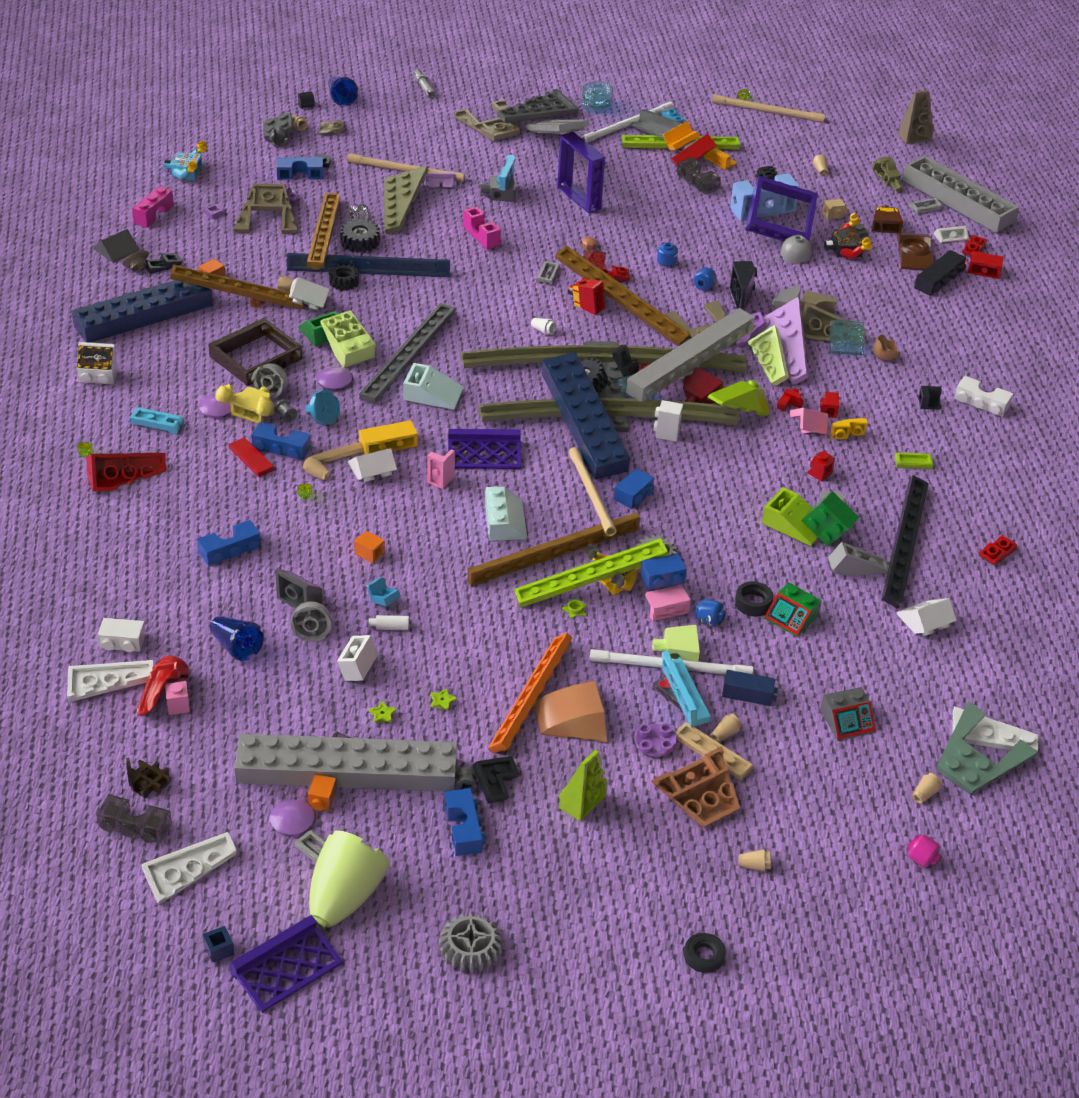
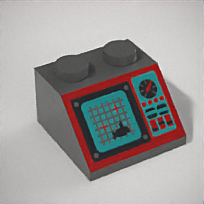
[275,568,323,608]
[820,687,876,741]

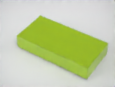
[895,452,934,469]

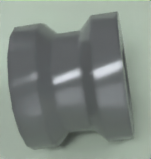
[455,767,477,793]

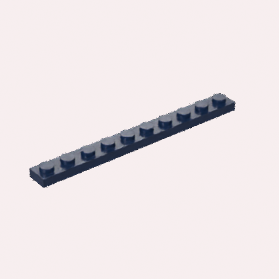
[287,253,450,277]

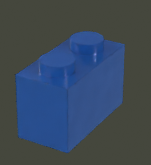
[614,468,655,509]
[640,554,687,591]

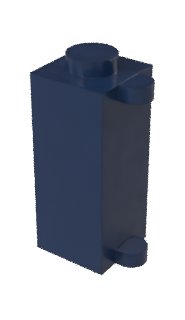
[722,670,778,706]

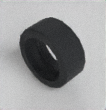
[735,581,773,617]

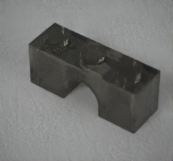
[677,157,721,195]
[97,794,172,844]

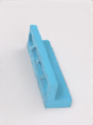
[662,650,711,727]

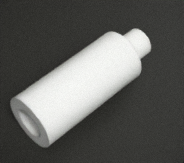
[369,615,409,631]

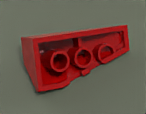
[86,453,166,492]

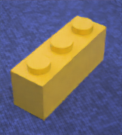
[359,420,418,455]

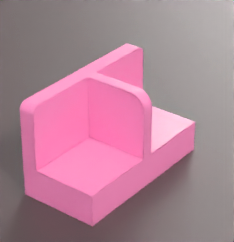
[790,408,828,435]
[427,449,455,489]
[645,585,691,621]

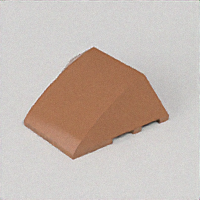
[534,681,607,743]
[651,746,740,828]

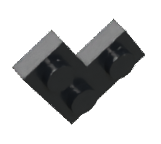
[472,756,520,804]

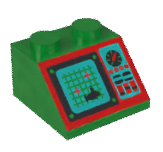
[764,582,822,637]

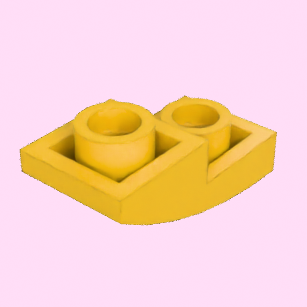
[830,418,868,439]

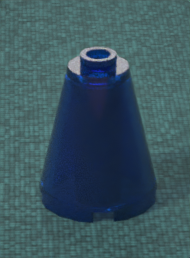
[328,76,358,106]
[210,616,264,661]

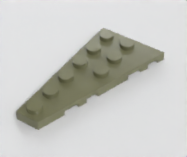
[384,166,429,234]

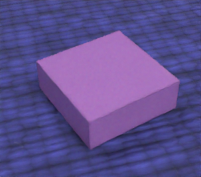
[203,204,225,219]

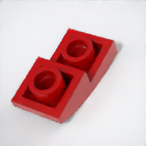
[962,235,987,256]
[601,266,630,283]
[979,535,1017,565]

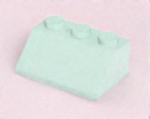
[485,486,527,541]

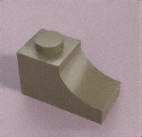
[800,290,838,314]

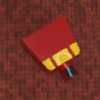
[568,279,605,315]

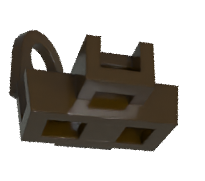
[126,758,170,798]

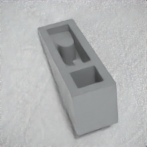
[828,542,889,576]

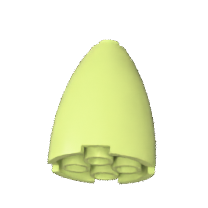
[309,831,391,929]

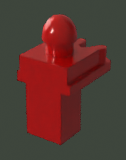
[777,388,804,412]

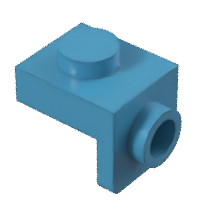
[367,577,401,606]

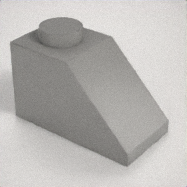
[772,286,801,311]

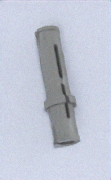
[413,69,436,98]

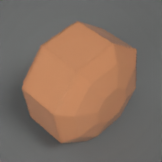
[582,237,597,250]

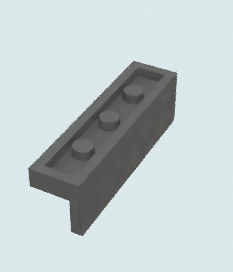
[631,109,682,139]

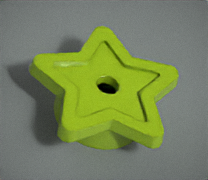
[562,600,587,618]
[430,689,457,710]
[369,702,396,723]

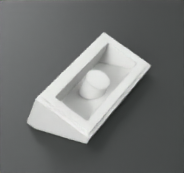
[934,226,970,243]

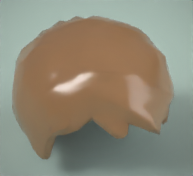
[873,334,900,361]

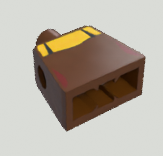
[871,205,903,234]

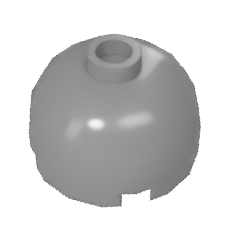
[780,235,812,264]
[252,363,288,399]
[291,601,331,641]

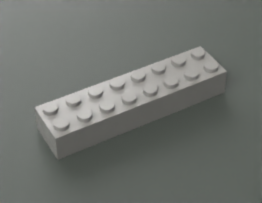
[902,155,1019,233]

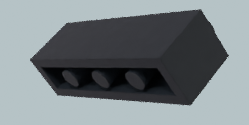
[914,250,966,296]

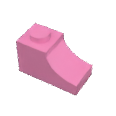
[165,677,190,715]

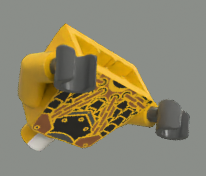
[584,544,641,595]

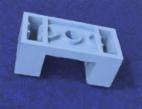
[730,173,800,221]

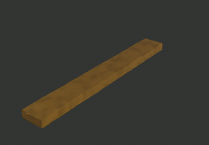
[170,265,304,309]

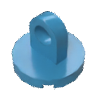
[305,389,340,426]

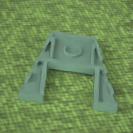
[936,701,1038,795]

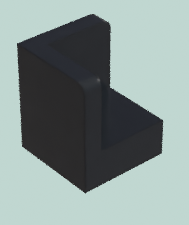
[918,386,942,410]

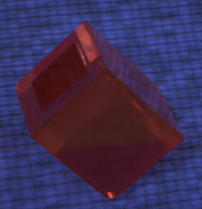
[583,248,606,269]

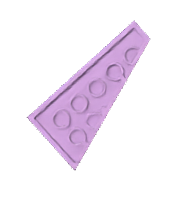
[760,297,808,385]

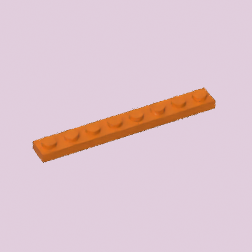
[488,632,572,753]

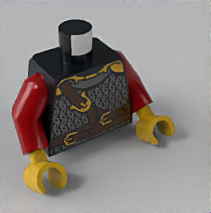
[824,213,872,259]

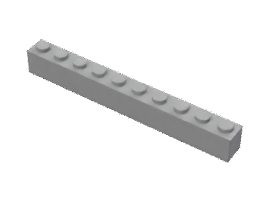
[626,308,755,402]

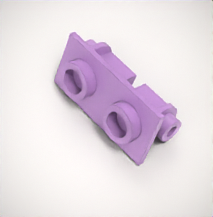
[426,172,456,189]

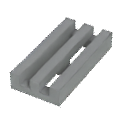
[909,198,944,214]
[536,261,560,285]
[294,830,325,863]

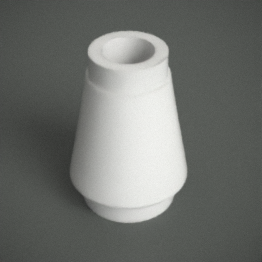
[531,318,557,335]

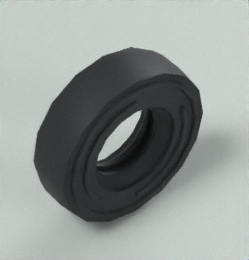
[683,933,726,973]

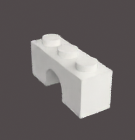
[954,376,1013,417]

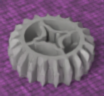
[439,912,503,974]

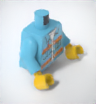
[164,140,207,181]

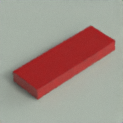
[672,133,716,171]
[229,437,274,477]

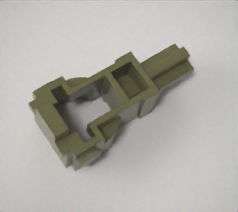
[871,157,904,193]

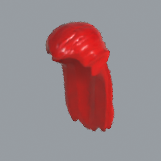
[137,655,190,716]

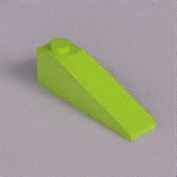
[708,380,770,416]
[559,749,608,821]

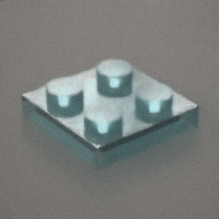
[830,320,864,355]

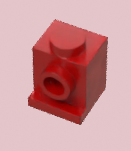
[820,392,839,418]
[807,451,835,482]

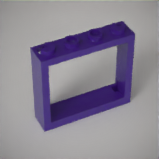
[557,131,605,213]
[746,176,818,242]

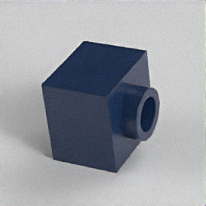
[202,926,235,963]

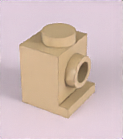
[822,199,848,221]

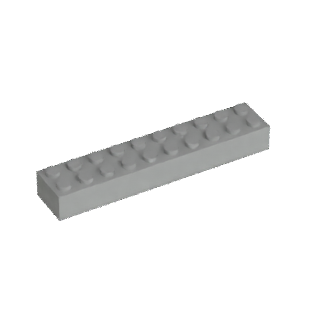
[234,734,457,791]

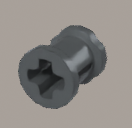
[275,399,297,422]

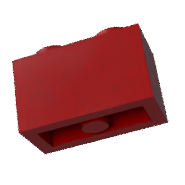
[968,251,1004,279]

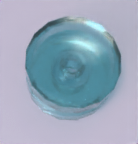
[581,81,613,114]

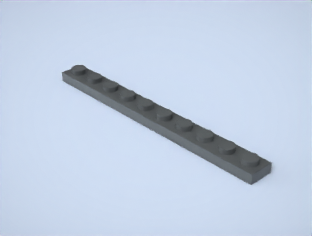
[359,303,455,404]

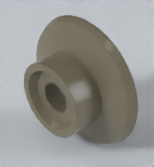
[121,251,149,271]

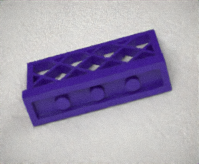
[448,429,521,469]
[230,915,343,1012]

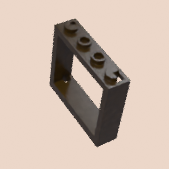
[208,318,303,386]

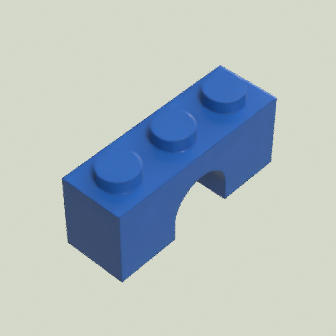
[277,157,323,180]
[251,422,311,460]
[197,520,261,566]
[444,788,486,856]

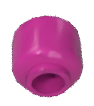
[907,834,942,868]

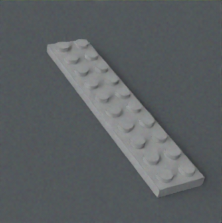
[525,120,590,134]

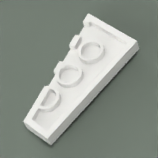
[67,660,154,702]
[952,706,1038,752]
[142,832,237,905]

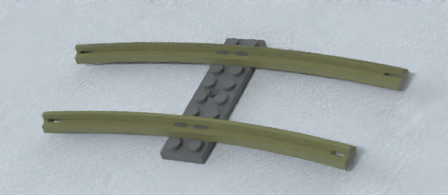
[460,341,747,432]

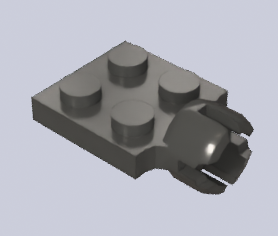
[263,112,294,147]

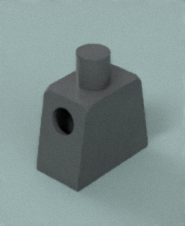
[480,174,515,202]

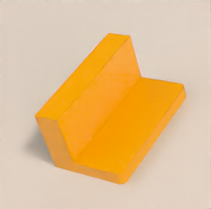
[663,121,700,150]
[704,147,737,170]

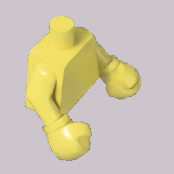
[215,384,274,423]

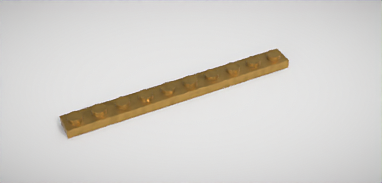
[307,193,340,270]
[555,245,691,346]
[467,512,640,586]

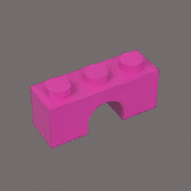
[132,186,174,228]
[463,206,501,250]

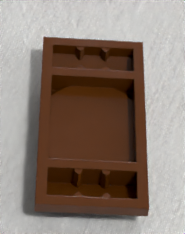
[897,232,933,271]

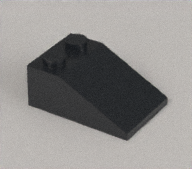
[730,261,757,311]

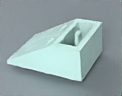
[403,363,464,410]

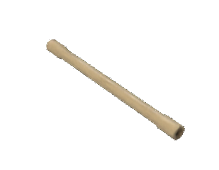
[712,94,825,123]
[347,153,465,182]
[569,447,617,536]

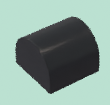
[298,91,315,109]

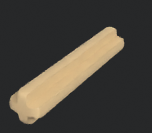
[311,442,363,464]

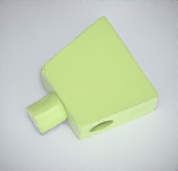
[652,625,700,661]

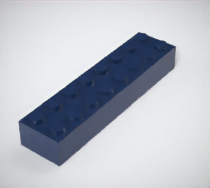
[71,280,213,343]
[541,352,630,480]

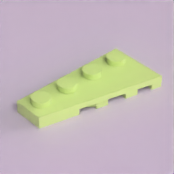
[748,325,789,385]

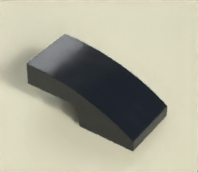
[145,253,182,274]
[612,345,640,379]

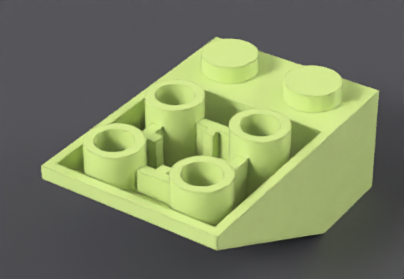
[320,310,376,368]

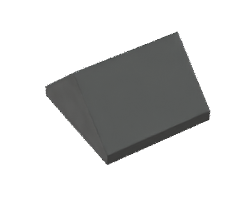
[93,229,139,263]

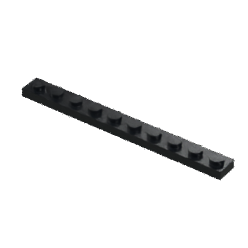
[881,475,929,608]

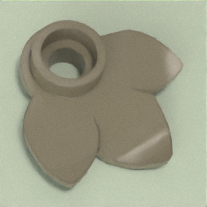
[317,120,344,134]

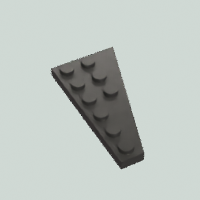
[497,89,579,123]

